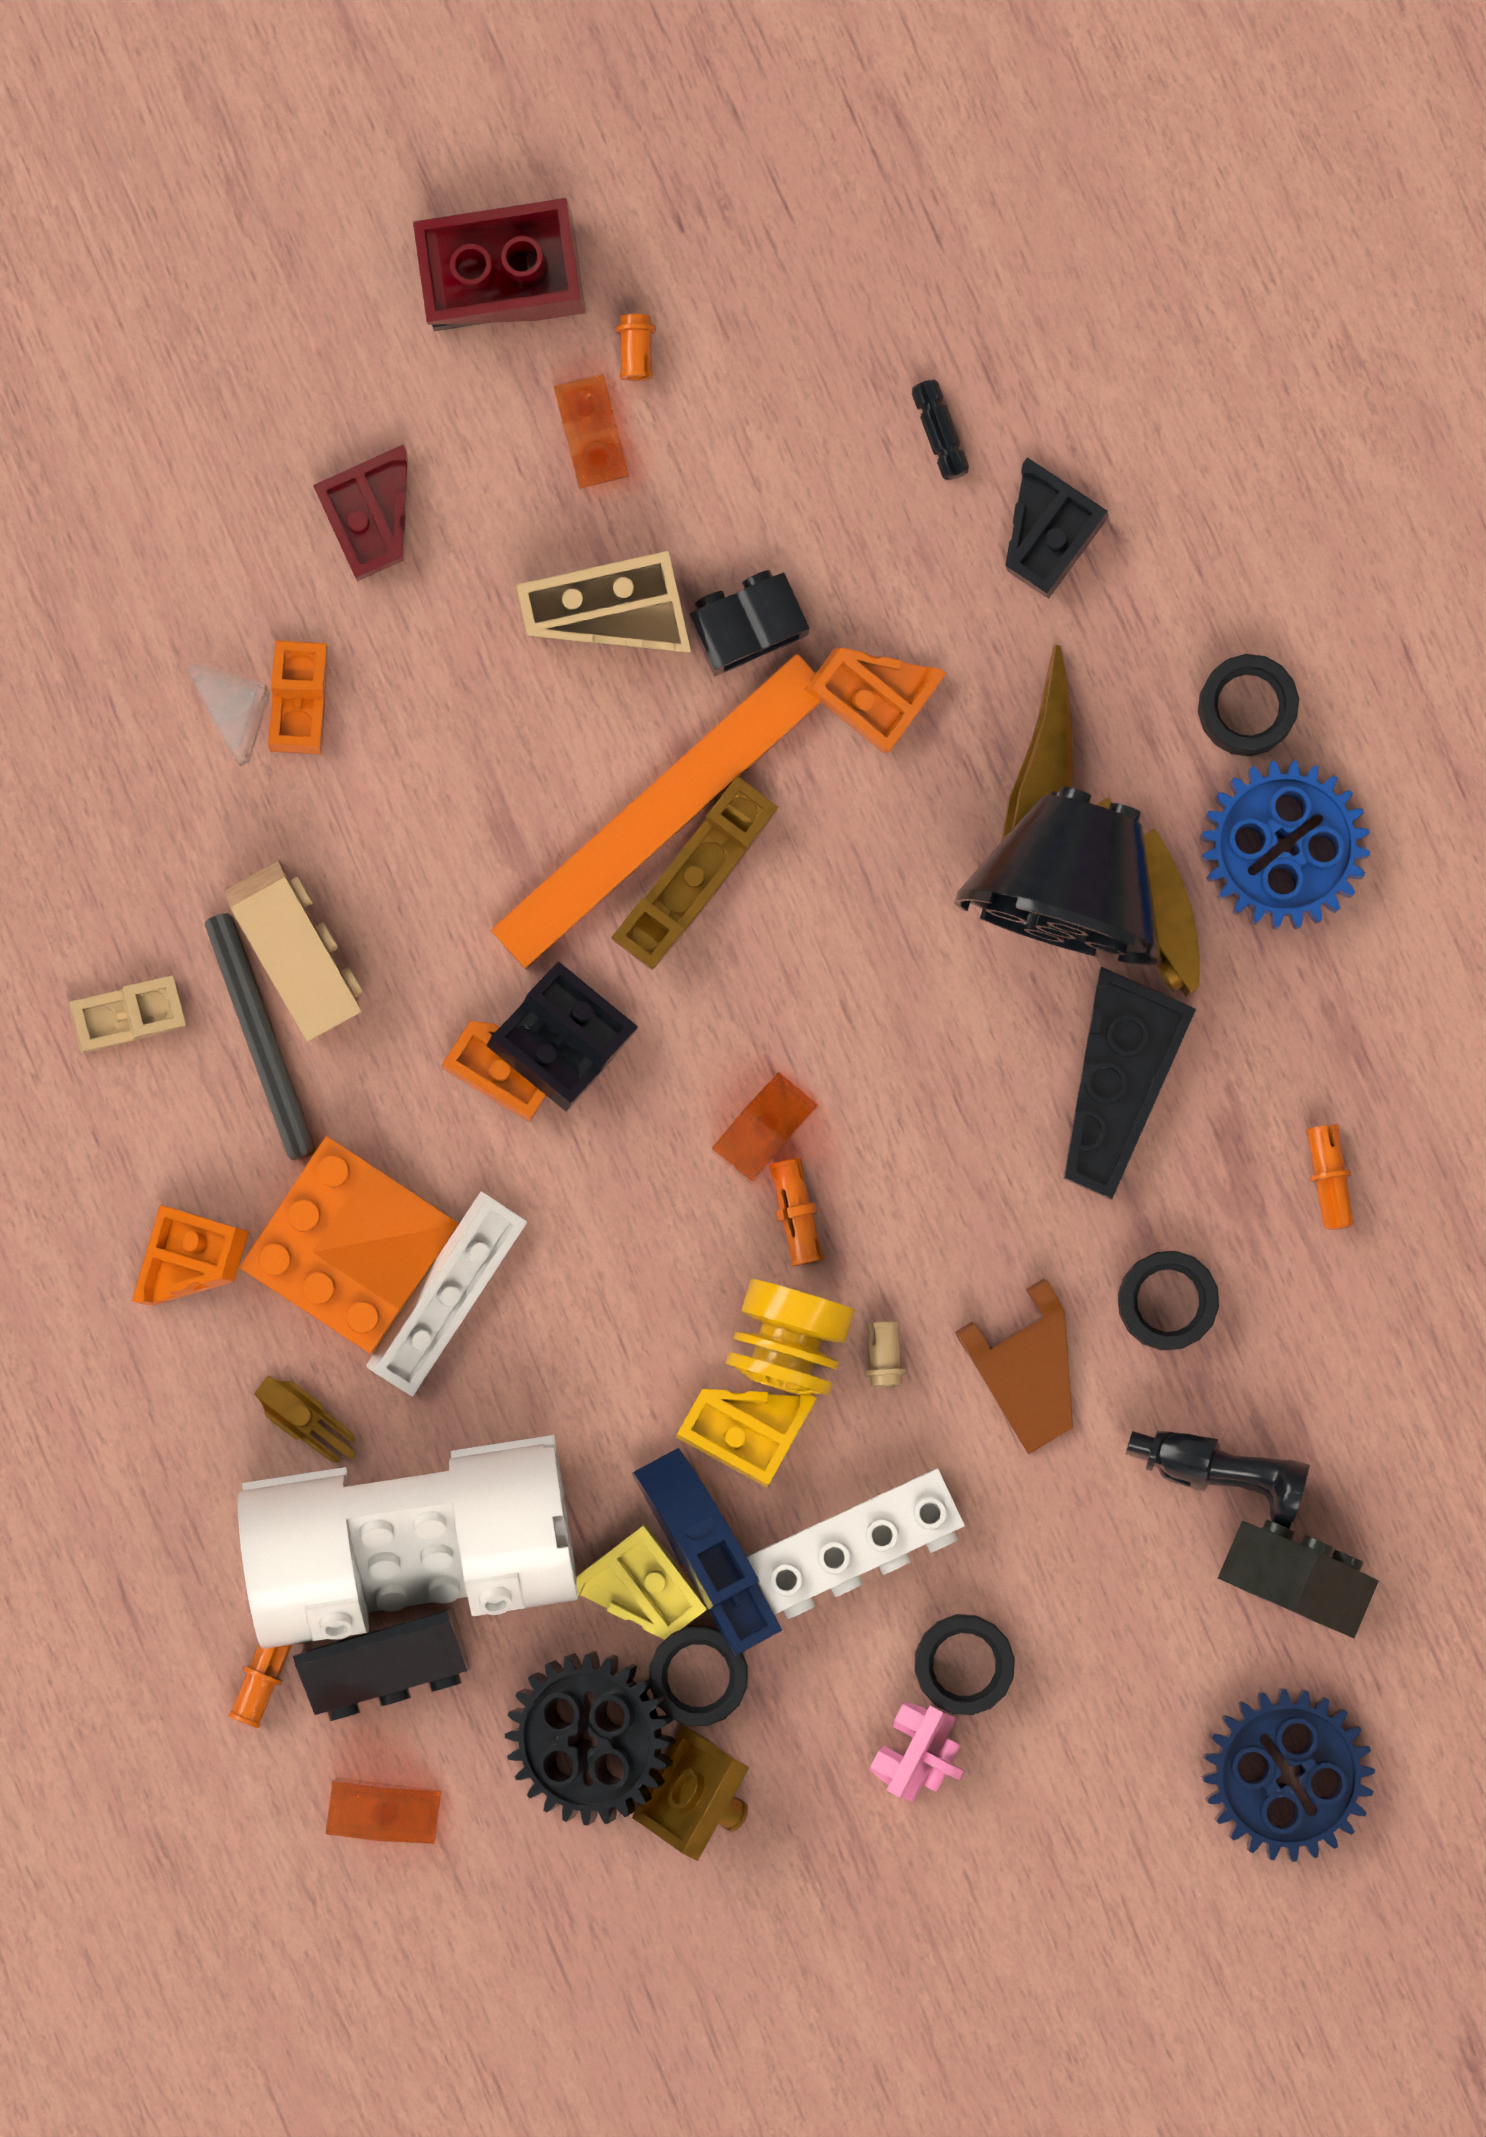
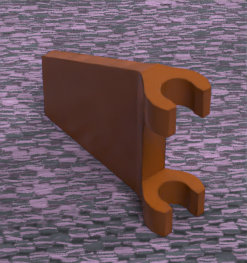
[955,1279,1073,1455]

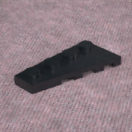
[1063,967,1196,1200]

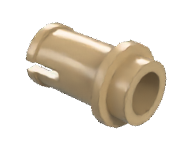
[865,1322,907,1387]

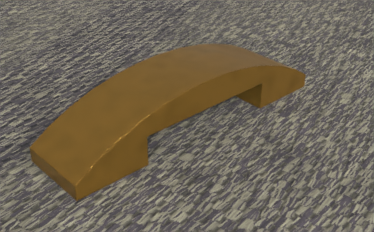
[611,776,778,971]

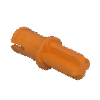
[1306,1124,1354,1230]
[228,1644,292,1728]

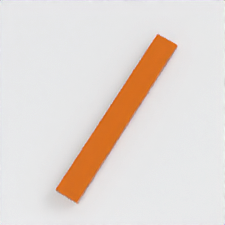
[490,653,821,970]

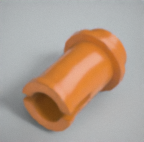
[615,314,656,381]

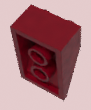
[413,198,586,325]

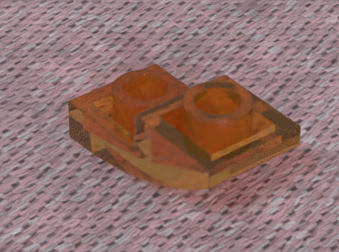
[553,373,629,489]

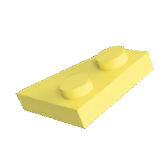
[577,1523,708,1640]

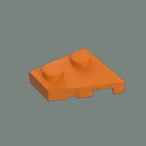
[805,647,947,753]
[442,1021,547,1123]
[132,1205,249,1306]

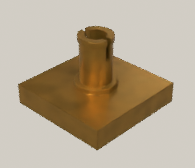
[632,1725,749,1861]

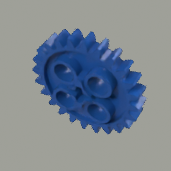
[1200,760,1370,930]

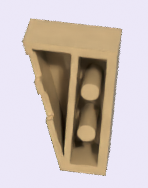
[224,860,364,1042]

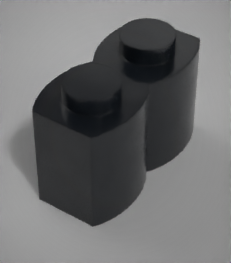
[689,570,810,676]

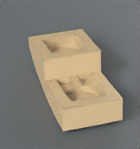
[68,975,186,1054]

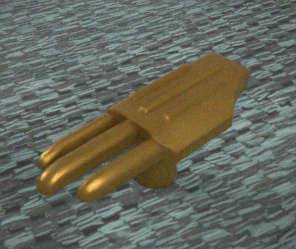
[254,1375,356,1463]

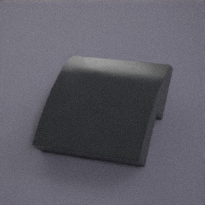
[486,961,638,1112]

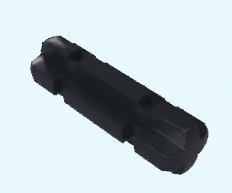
[912,379,969,480]

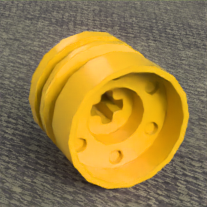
[725,1278,855,1396]

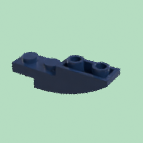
[632,1448,782,1657]

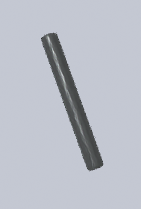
[205,913,315,1160]

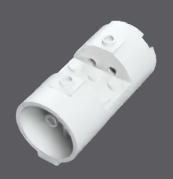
[238,1435,578,1649]

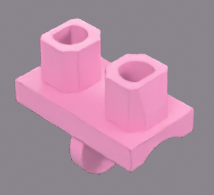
[870,1702,965,1802]

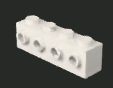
[747,1468,965,1619]

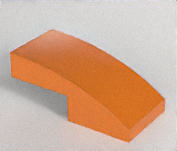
[268,640,327,754]

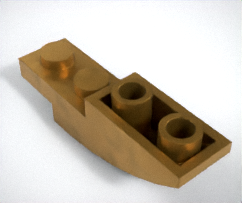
[1096,797,1200,997]

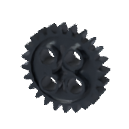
[505,1651,676,1826]

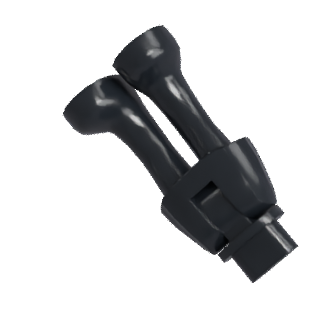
[1125,1431,1310,1529]

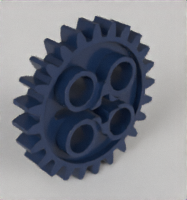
[1201,1688,1375,1862]

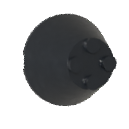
[954,786,1160,965]

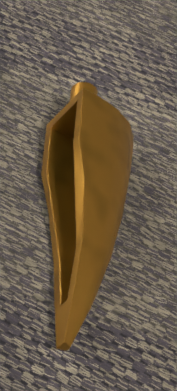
[1001,645,1073,842]

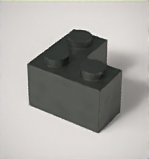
[1218,1519,1379,1638]

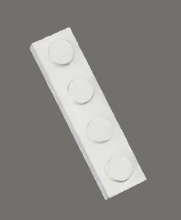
[366,1191,527,1397]

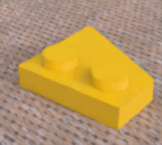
[676,1389,817,1488]

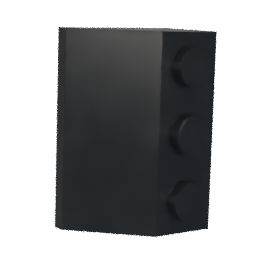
[293,1608,470,1721]

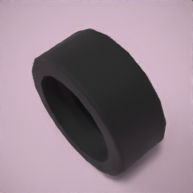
[1198,654,1299,756]
[1118,1251,1219,1350]
[915,1614,1015,1715]
[649,1626,748,1726]

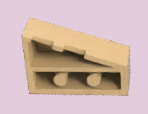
[516,551,691,653]

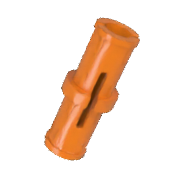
[769,1158,824,1267]

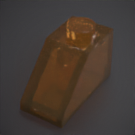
[712,1072,818,1185]
[325,1777,442,1844]

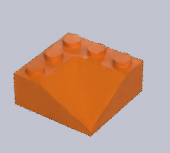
[239,1136,459,1355]

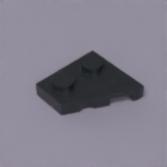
[1005,457,1109,599]

